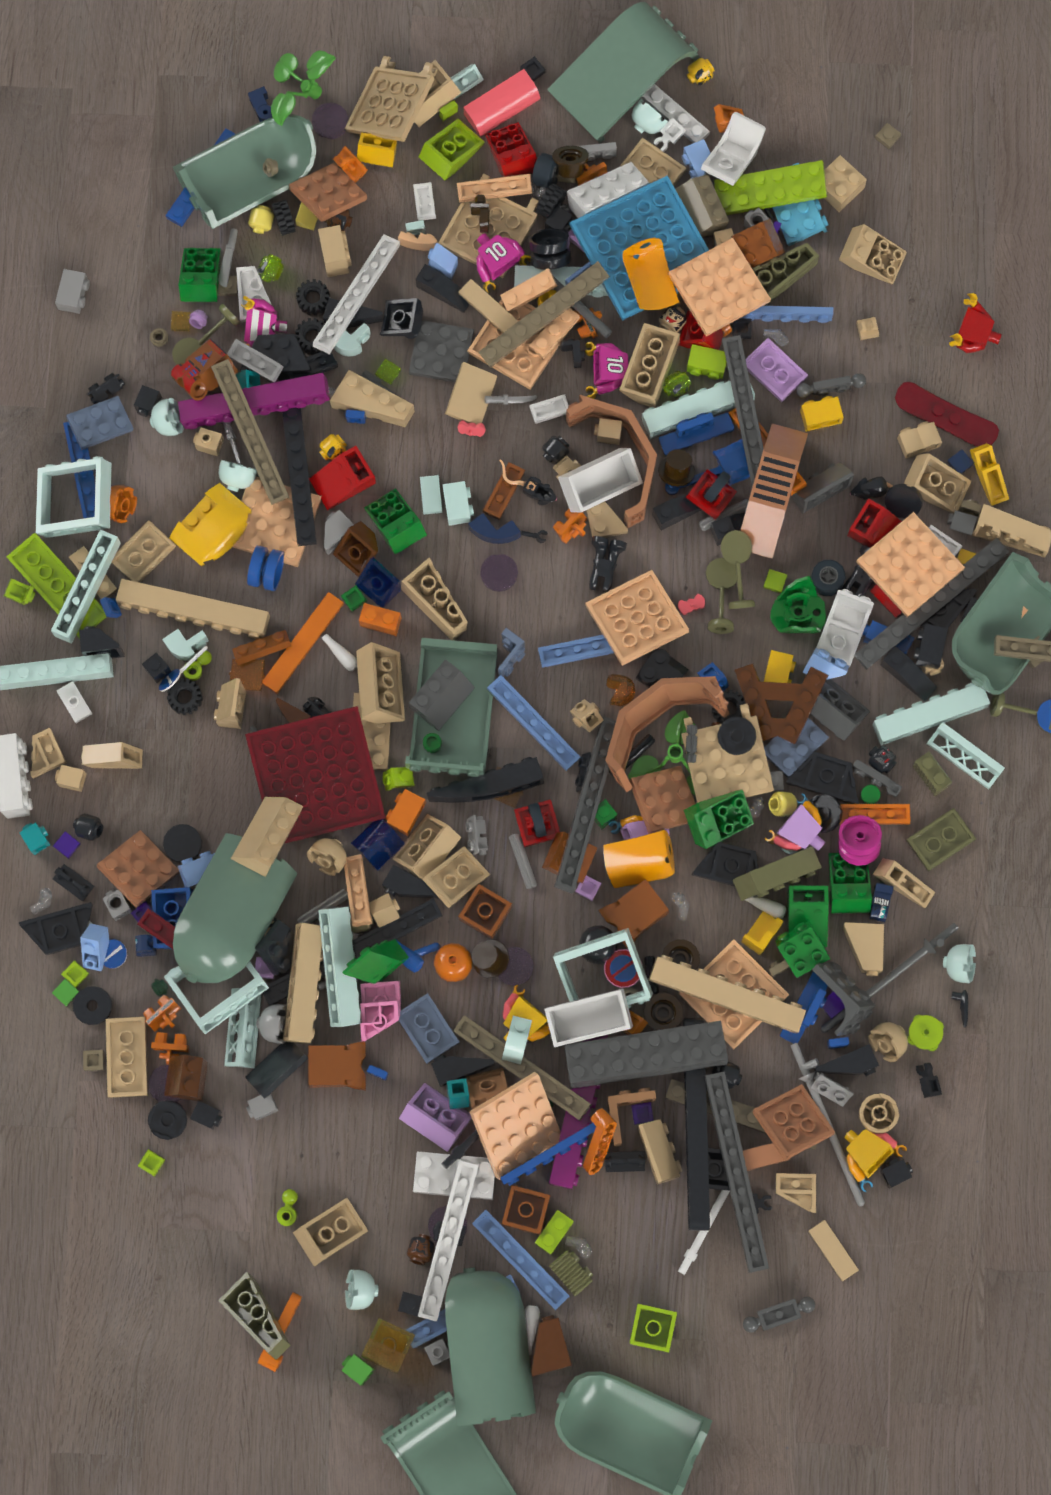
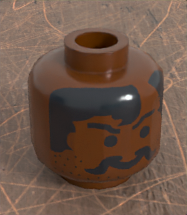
[324,209,353,231]
[407,1234,435,1265]

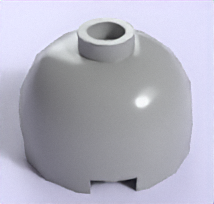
[256,1004,287,1044]

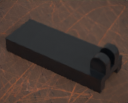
[286,351,338,379]

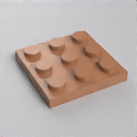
[289,163,367,222]
[629,766,695,834]
[97,830,179,908]
[752,1084,835,1160]

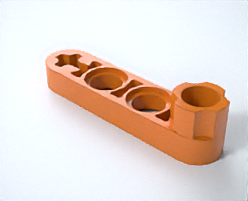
[583,1108,617,1175]
[258,1292,302,1372]

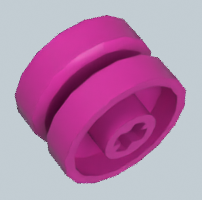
[838,815,882,866]

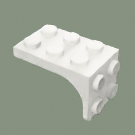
[701,112,766,186]
[816,589,874,667]

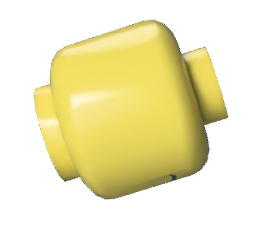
[248,205,274,234]
[768,792,797,817]

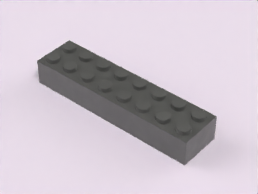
[564,1021,728,1089]

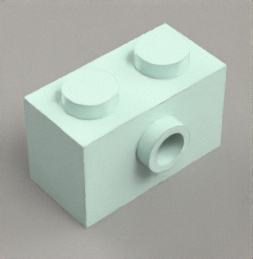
[442,481,474,526]

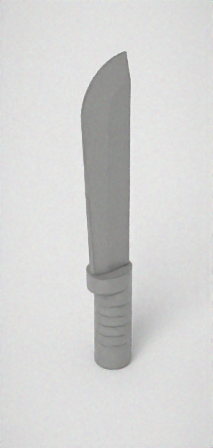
[218,228,238,287]

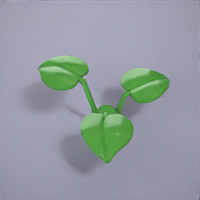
[271,50,336,126]
[628,710,696,796]

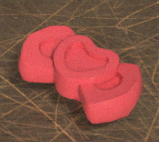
[457,420,486,437]
[678,594,705,615]

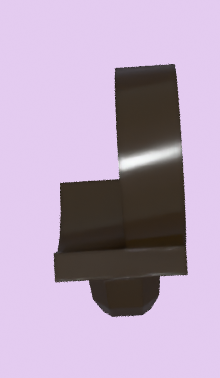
[470,194,490,233]

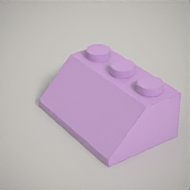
[399,1083,472,1152]

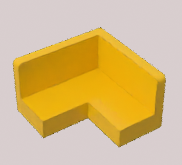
[741,912,784,955]

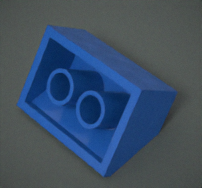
[151,887,194,949]

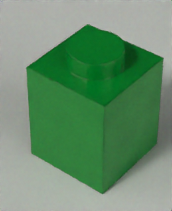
[594,799,617,830]

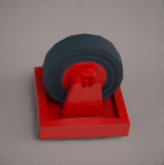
[686,469,737,520]
[514,799,560,847]

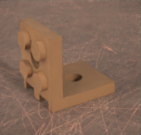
[465,1068,508,1142]
[607,1088,656,1147]

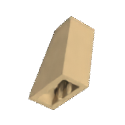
[81,742,143,769]
[843,922,884,976]

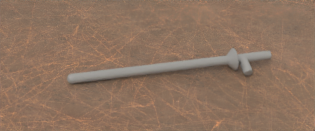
[790,1043,865,1206]

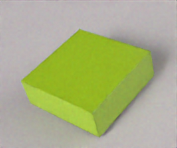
[439,100,458,122]
[763,569,787,594]
[61,960,89,988]
[138,1149,165,1177]

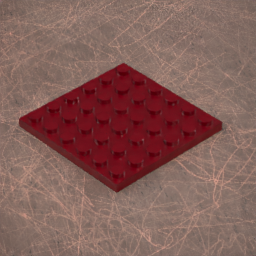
[245,706,386,844]

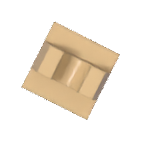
[856,317,879,340]

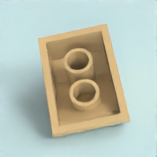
[904,453,971,514]
[214,678,246,729]
[293,1198,368,1266]

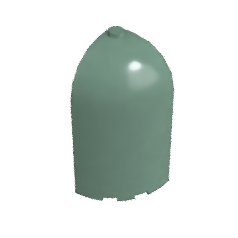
[173,114,316,229]
[952,552,1051,695]
[173,833,298,983]
[445,1267,536,1426]
[555,1372,713,1495]

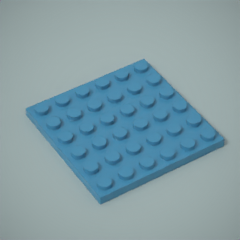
[569,175,709,321]

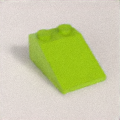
[418,119,485,181]

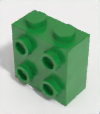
[775,921,831,978]

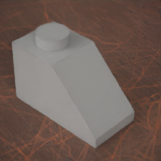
[324,510,354,555]

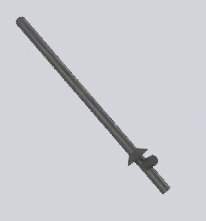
[821,923,959,1033]

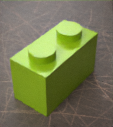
[687,344,727,380]
[535,1210,574,1255]

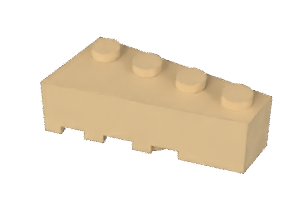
[330,370,415,427]
[972,504,1051,558]
[401,558,468,640]

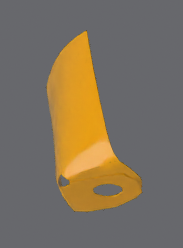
[623,237,679,310]
[603,830,675,888]

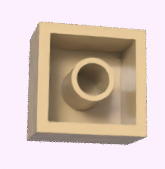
[824,155,867,212]
[318,225,352,277]

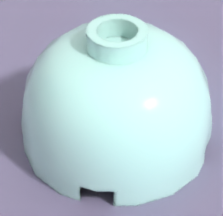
[632,98,668,134]
[150,398,184,436]
[219,460,257,492]
[943,944,976,983]
[345,1270,379,1310]

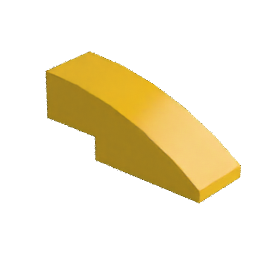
[970,443,1009,506]

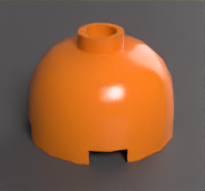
[110,485,137,524]
[434,943,472,982]

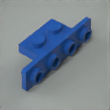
[659,412,734,455]
[780,971,828,1044]

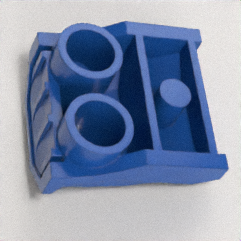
[713,439,750,486]

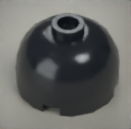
[579,925,617,964]

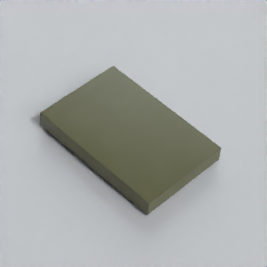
[906,808,976,872]

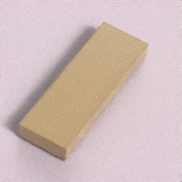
[808,1220,859,1282]

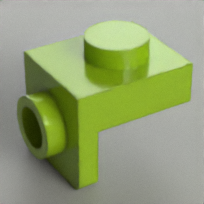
[3,578,35,605]
[382,767,415,791]

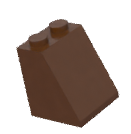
[164,1055,208,1102]
[531,1315,571,1376]

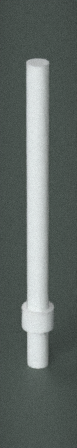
[678,1190,730,1275]

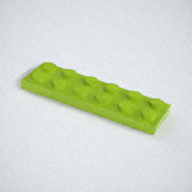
[714,160,827,215]
[6,533,106,639]

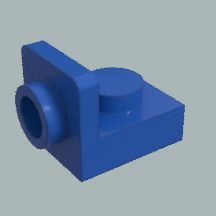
[697,662,729,691]

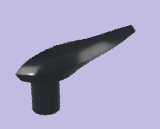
[951,990,968,1027]

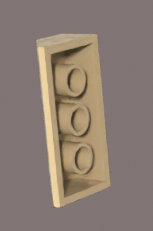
[619,323,680,408]
[356,642,405,724]
[231,797,303,877]

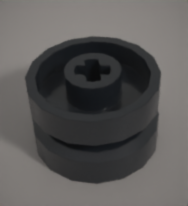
[529,229,571,270]

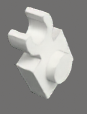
[654,117,686,152]

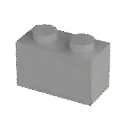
[55,269,90,314]

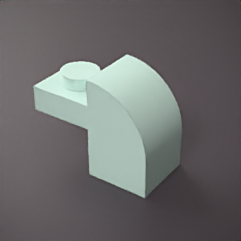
[333,323,371,357]
[162,629,209,661]
[502,1016,532,1065]

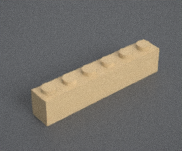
[283,923,323,1044]

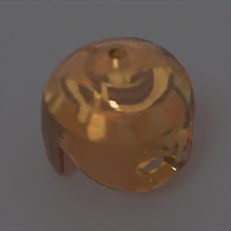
[606,674,636,707]

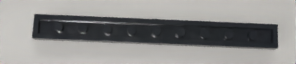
[278,373,317,547]
[263,898,443,1006]

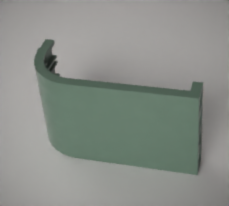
[547,2,700,143]
[405,638,498,777]
[380,1390,517,1495]

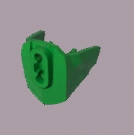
[770,576,827,634]

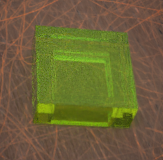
[375,358,401,385]

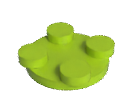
[907,1015,944,1051]

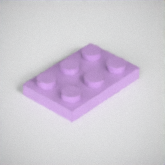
[745,338,808,403]

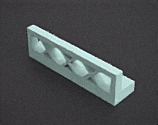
[927,722,1005,790]
[224,988,262,1068]

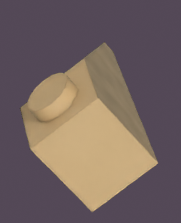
[873,858,935,908]

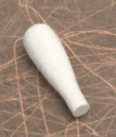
[322,634,357,671]
[745,896,787,919]
[524,1305,540,1355]

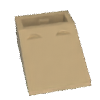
[839,224,907,284]

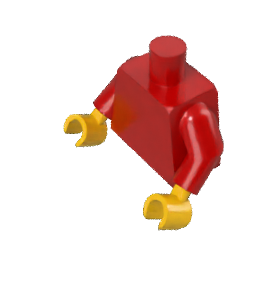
[949,293,1002,353]

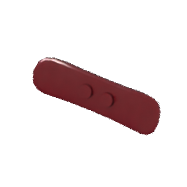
[895,382,999,447]

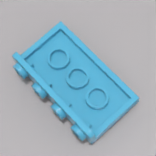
[773,163,829,246]

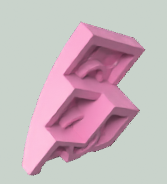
[360,981,401,1041]

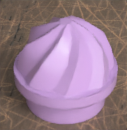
[189,310,208,329]

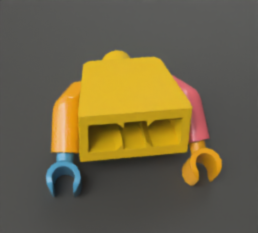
[503,985,550,1042]
[844,1129,907,1192]

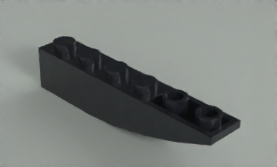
[427,757,544,803]

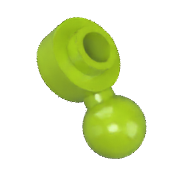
[183,650,212,681]
[277,1189,298,1226]

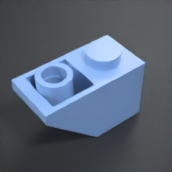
[682,139,710,178]
[428,243,458,280]
[803,648,849,679]
[177,851,215,887]
[80,923,109,971]

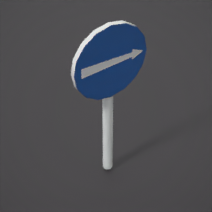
[159,646,208,692]
[89,921,127,968]

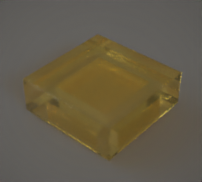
[171,311,191,332]

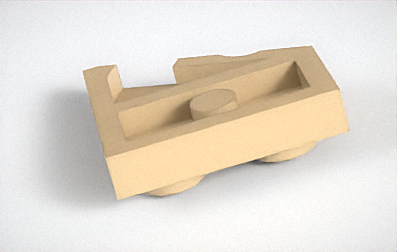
[586,501,628,538]
[31,728,67,779]
[776,1173,816,1213]

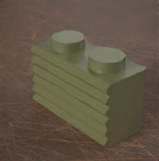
[913,751,952,796]
[549,1250,593,1297]

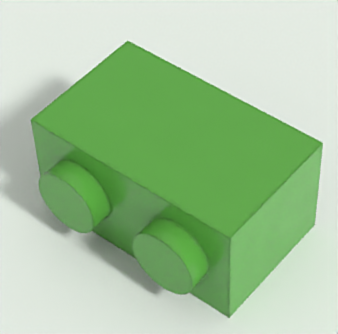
[341,1354,375,1386]

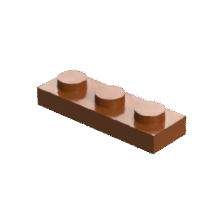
[483,462,525,520]
[232,630,291,665]

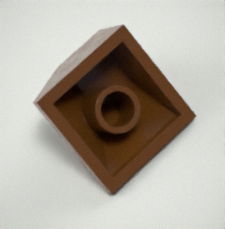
[333,521,378,578]

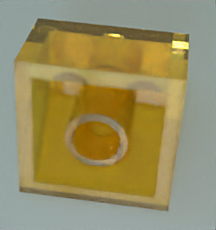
[361,1318,415,1374]

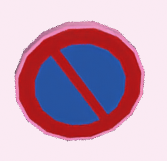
[604,949,642,988]

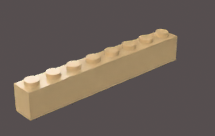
[116,579,270,639]
[648,955,806,1034]

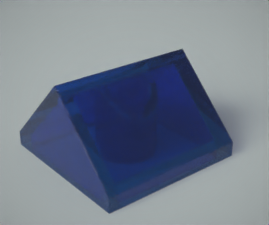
[355,557,401,608]
[351,819,405,871]

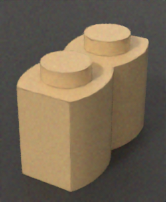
[897,421,942,458]

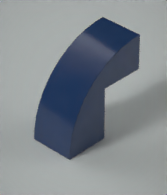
[468,513,521,544]

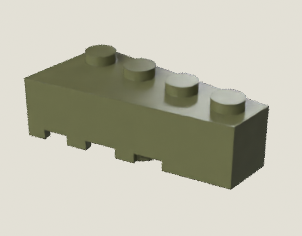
[753,243,819,306]
[733,846,822,901]
[218,1272,291,1360]

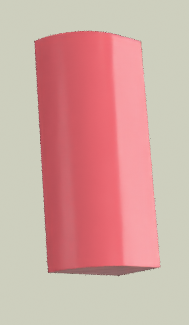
[463,69,540,137]

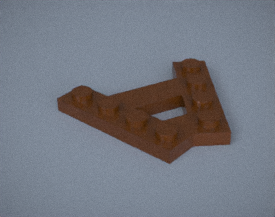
[735,663,829,744]

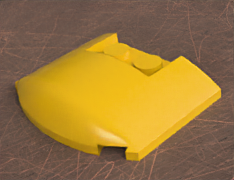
[169,483,252,566]

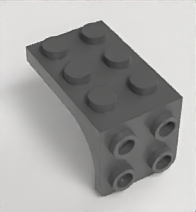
[812,962,876,1036]

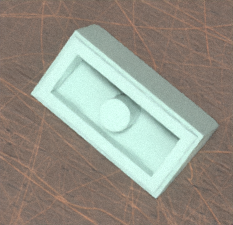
[451,64,484,99]

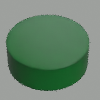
[423,733,442,753]
[860,785,880,804]

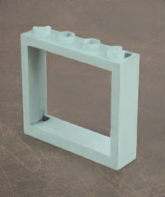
[36,456,112,538]
[553,928,653,1008]
[164,961,269,1034]

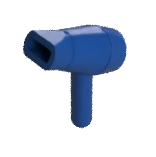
[396,940,440,973]

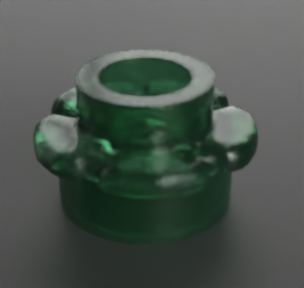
[151,979,168,997]

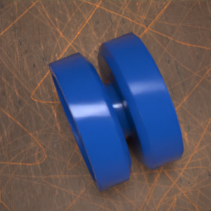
[247,545,284,591]

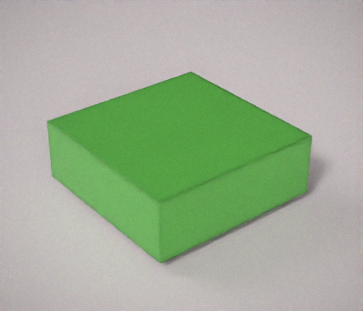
[52,979,79,1007]

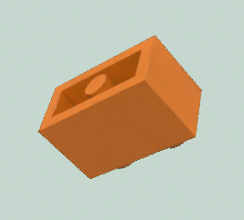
[359,603,402,636]
[386,789,426,836]

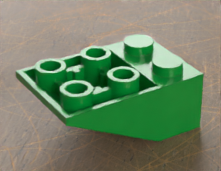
[178,248,221,302]
[364,488,427,555]
[684,789,754,849]
[828,853,872,913]
[787,886,829,947]
[342,939,409,984]

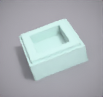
[405,220,425,236]

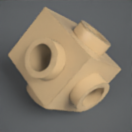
[553,455,581,480]
[570,699,604,732]

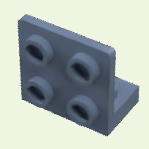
[498,628,525,677]

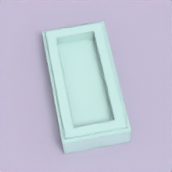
[420,475,442,515]

